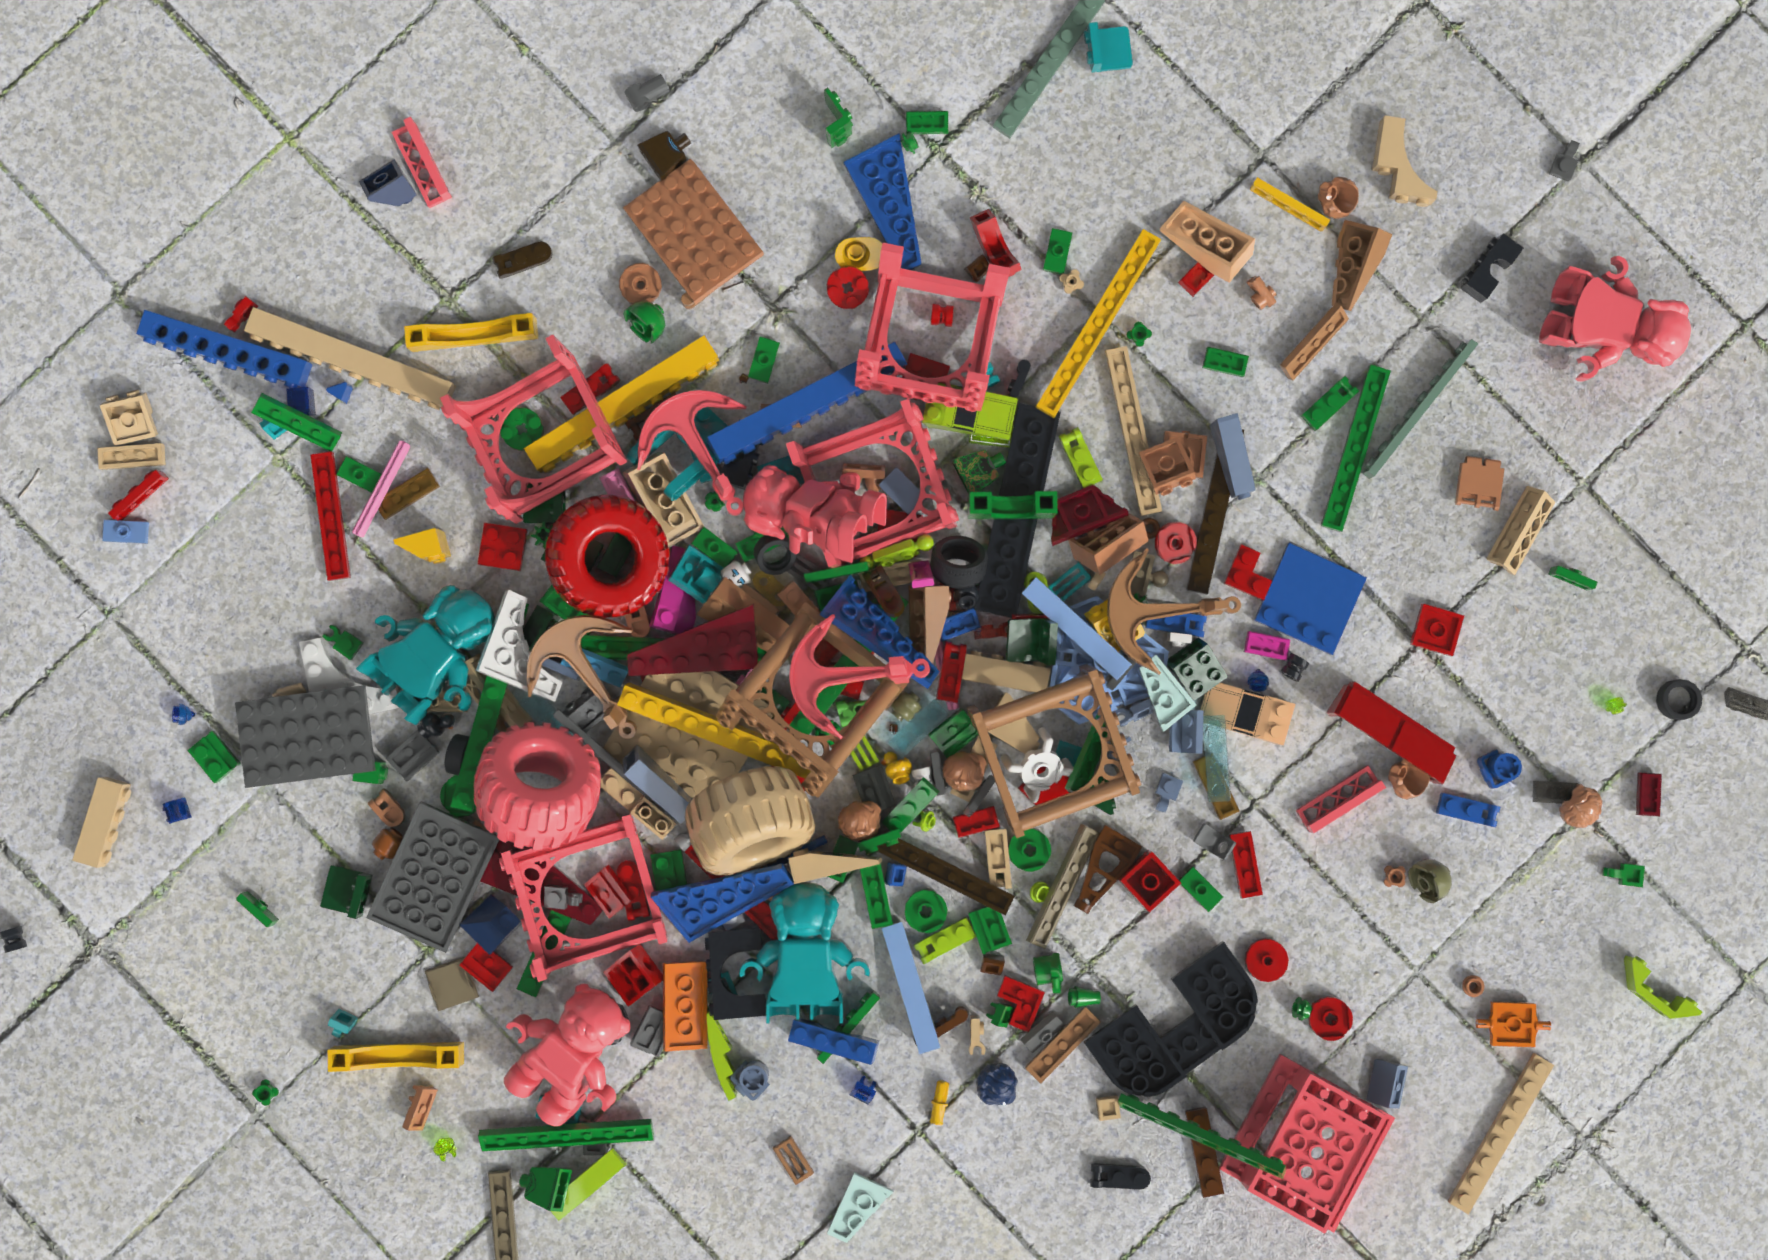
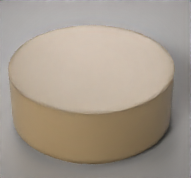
[1088,572,1106,591]

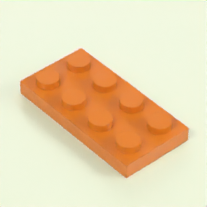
[663,961,707,1052]

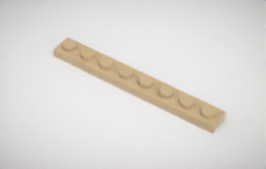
[1105,346,1162,516]
[1448,1053,1554,1215]

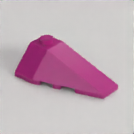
[649,545,696,635]

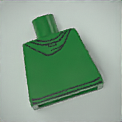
[519,1167,572,1212]

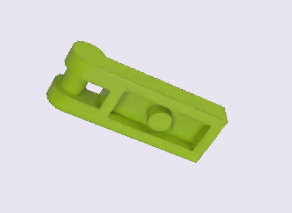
[1058,427,1103,489]
[913,917,976,964]

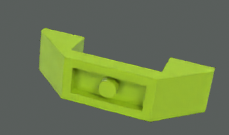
[1624,955,1703,1019]

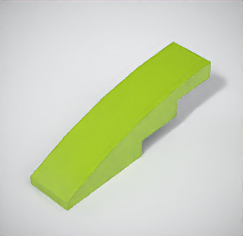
[706,1011,737,1101]
[551,1148,626,1221]

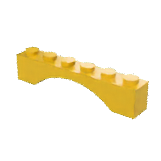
[404,313,539,352]
[327,1042,464,1072]

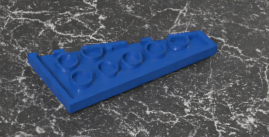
[844,133,922,270]
[820,575,940,689]
[651,864,794,943]

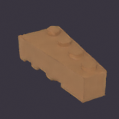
[696,577,790,652]

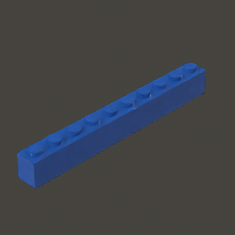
[706,342,907,464]

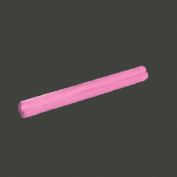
[352,441,410,537]

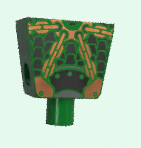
[952,450,1006,494]

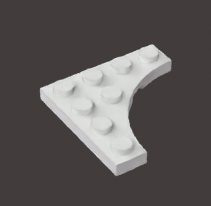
[476,590,562,702]
[299,638,399,715]

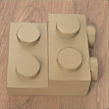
[100,390,158,446]

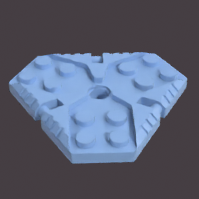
[1049,596,1169,725]

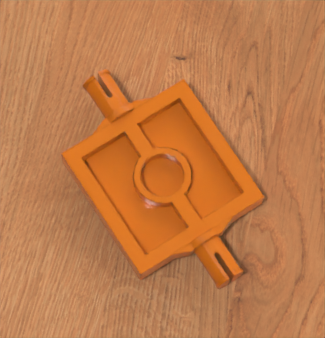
[1475,1001,1551,1047]

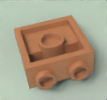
[1139,436,1196,496]

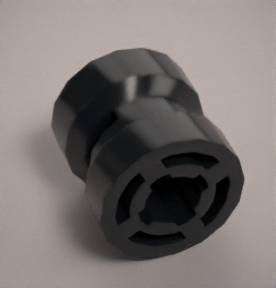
[1280,653,1309,682]
[0,926,27,953]

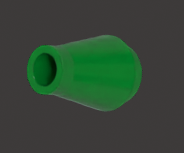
[1068,986,1101,1008]

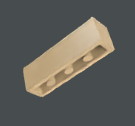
[962,651,1050,693]
[72,777,131,868]

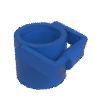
[1477,749,1522,789]

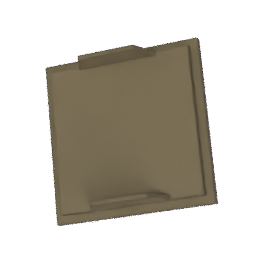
[425,956,479,1012]

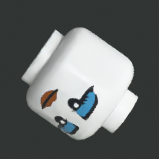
[721,561,752,588]

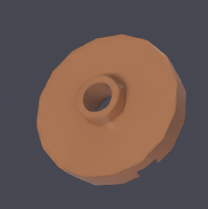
[619,263,662,304]

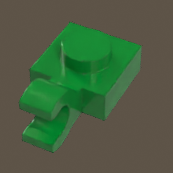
[1602,863,1645,888]

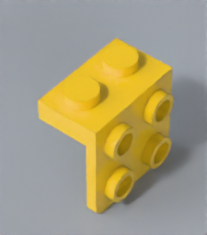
[1084,599,1145,651]

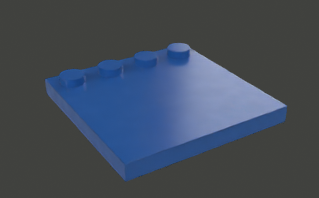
[1254,543,1367,655]

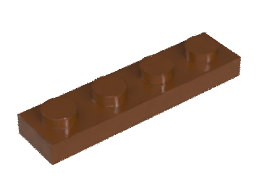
[1185,1106,1224,1198]

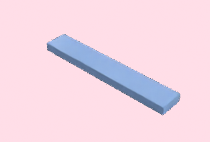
[1022,577,1132,680]
[882,922,941,1054]

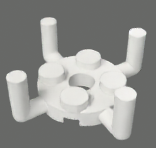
[1000,727,1074,803]

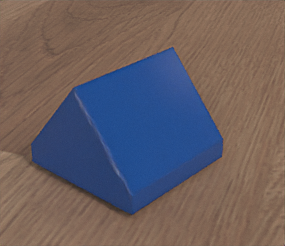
[326,382,353,404]
[884,862,907,887]

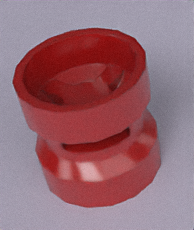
[931,304,954,327]

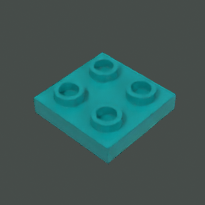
[668,545,723,604]

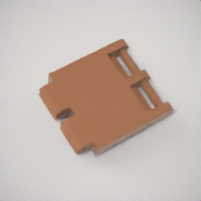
[1455,456,1504,511]

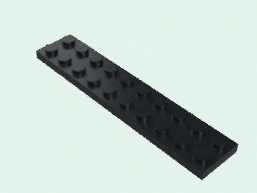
[974,403,1061,618]

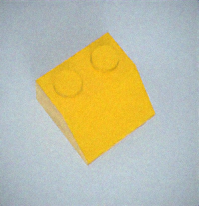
[393,528,451,564]

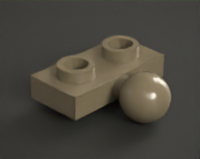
[1130,551,1169,597]

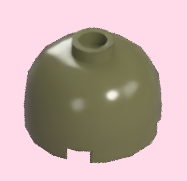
[1408,859,1452,904]

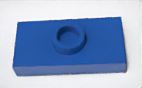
[940,608,981,642]

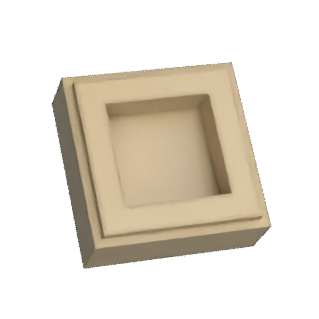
[1096,1095,1121,1121]

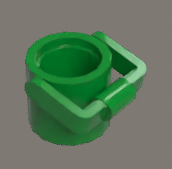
[1033,953,1063,993]

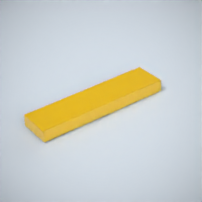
[1250,177,1330,232]

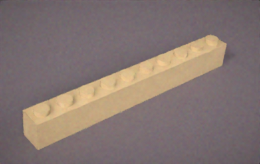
[244,307,456,410]

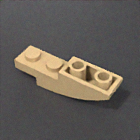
[600,767,677,840]

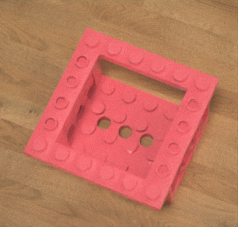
[1219,1054,1395,1233]

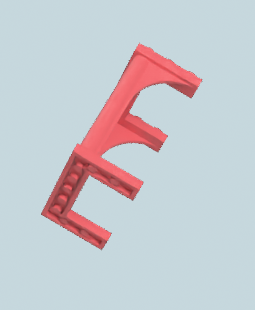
[855,243,1010,412]
[440,334,628,524]
[786,399,959,568]
[499,814,668,982]

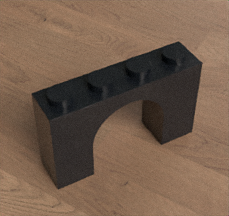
[705,928,767,1020]

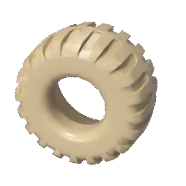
[685,766,815,875]

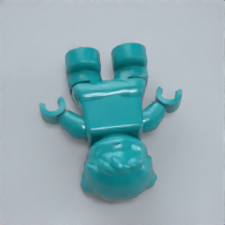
[356,585,495,725]
[739,882,870,1024]

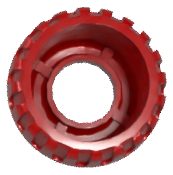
[545,495,670,618]

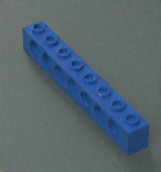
[136,310,312,390]

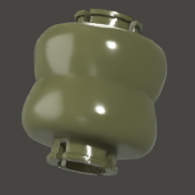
[891,691,922,722]

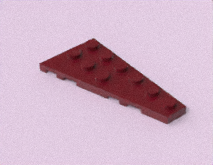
[627,603,759,676]
[480,840,603,925]

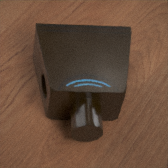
[637,131,691,181]

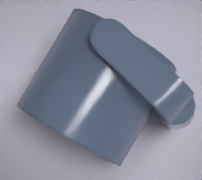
[730,1060,770,1101]

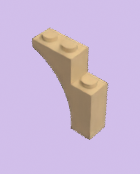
[1372,115,1438,207]

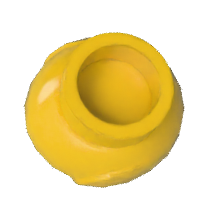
[881,752,912,784]

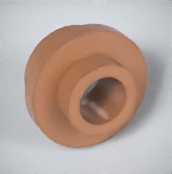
[1462,975,1484,997]

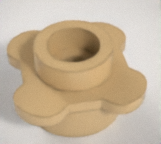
[1060,269,1084,294]

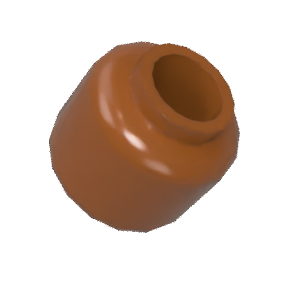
[372,827,404,860]

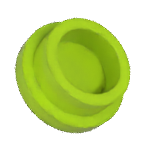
[1030,881,1050,903]

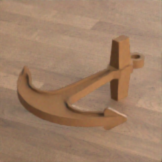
[1107,548,1241,675]
[527,615,637,739]

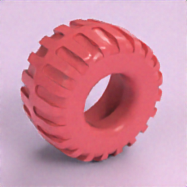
[474,722,601,851]

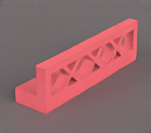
[392,117,452,208]
[1295,765,1386,833]

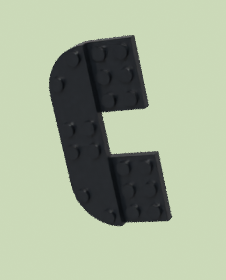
[1084,941,1258,1097]

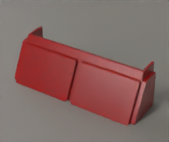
[1326,681,1457,785]

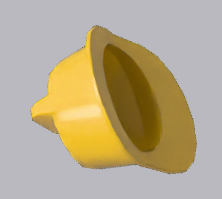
[835,237,882,271]

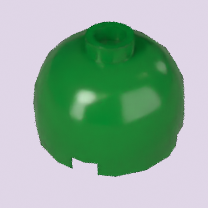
[623,300,666,344]

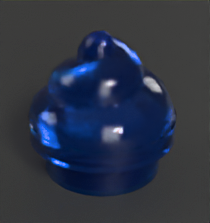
[1247,669,1269,692]
[172,704,195,725]

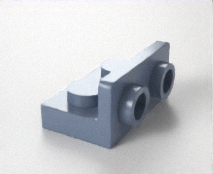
[1169,710,1204,754]

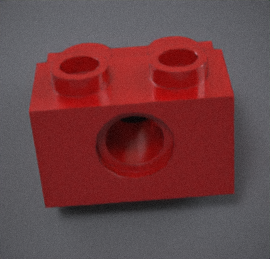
[603,944,663,1007]

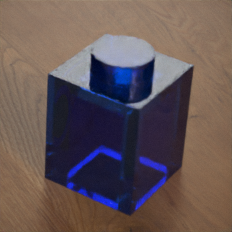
[286,387,316,416]

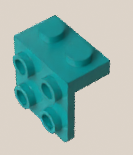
[1084,22,1133,73]

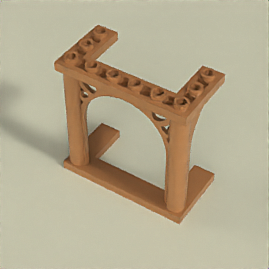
[715,602,908,798]
[967,664,1141,838]

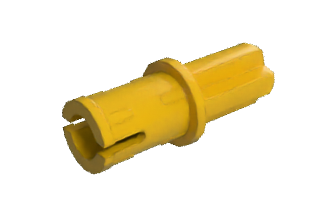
[929,1080,949,1125]

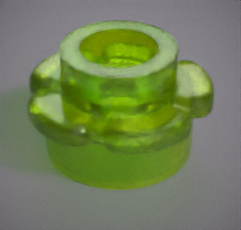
[1605,697,1627,714]

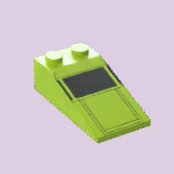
[922,383,1018,441]

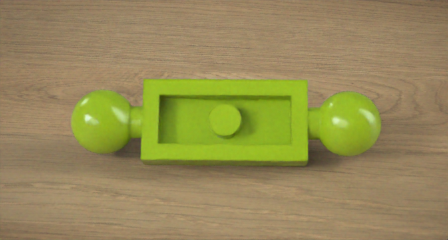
[859,534,934,570]

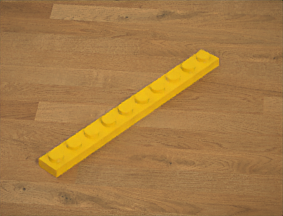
[1036,229,1161,418]

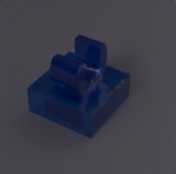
[162,797,192,824]
[849,1076,876,1105]

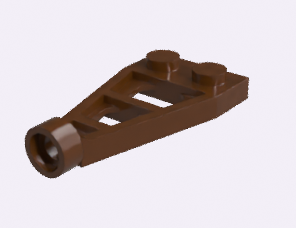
[1073,825,1142,914]

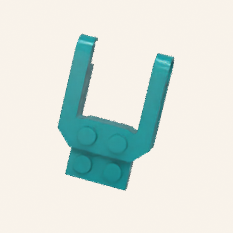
[626,407,728,501]

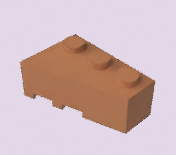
[1068,514,1149,575]

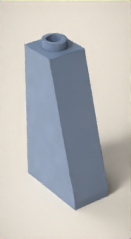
[1209,413,1256,500]
[622,745,692,824]

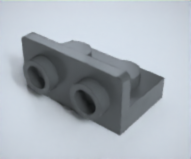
[563,687,604,733]

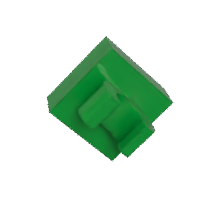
[986,1002,1014,1028]

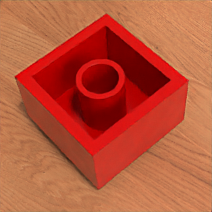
[1118,850,1181,913]

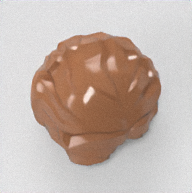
[1318,177,1359,219]
[942,751,987,791]
[1388,759,1430,800]
[1559,784,1602,828]
[838,801,881,841]

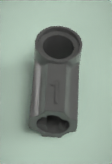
[624,74,670,112]

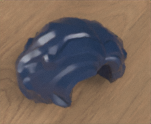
[976,1063,1018,1105]

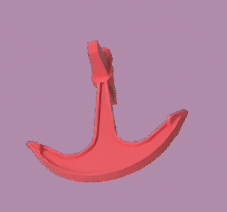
[637,390,747,516]
[789,614,930,739]

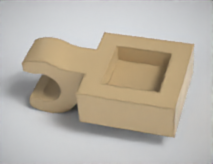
[969,1016,985,1055]

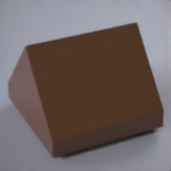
[964,254,989,282]
[980,953,1005,976]

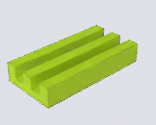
[851,736,879,772]

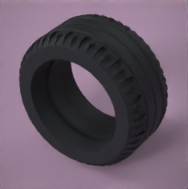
[930,535,988,589]

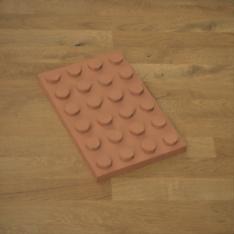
[623,159,764,305]

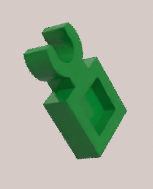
[323,625,364,660]

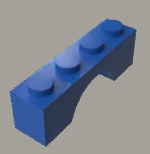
[788,1018,880,1065]

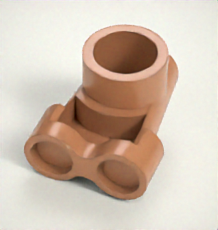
[1247,276,1277,310]

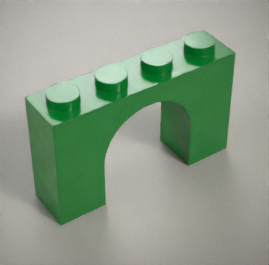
[967,491,1058,519]

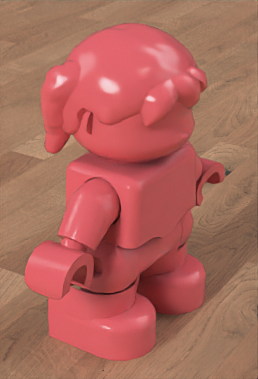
[1539,256,1691,382]
[743,465,887,563]
[504,984,630,1126]

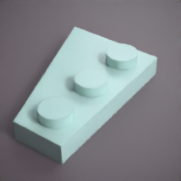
[1138,655,1196,732]
[827,1172,893,1243]

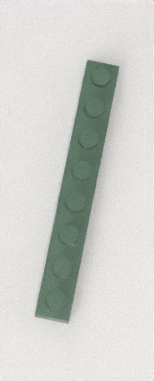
[993,0,1105,139]
[1363,339,1478,479]

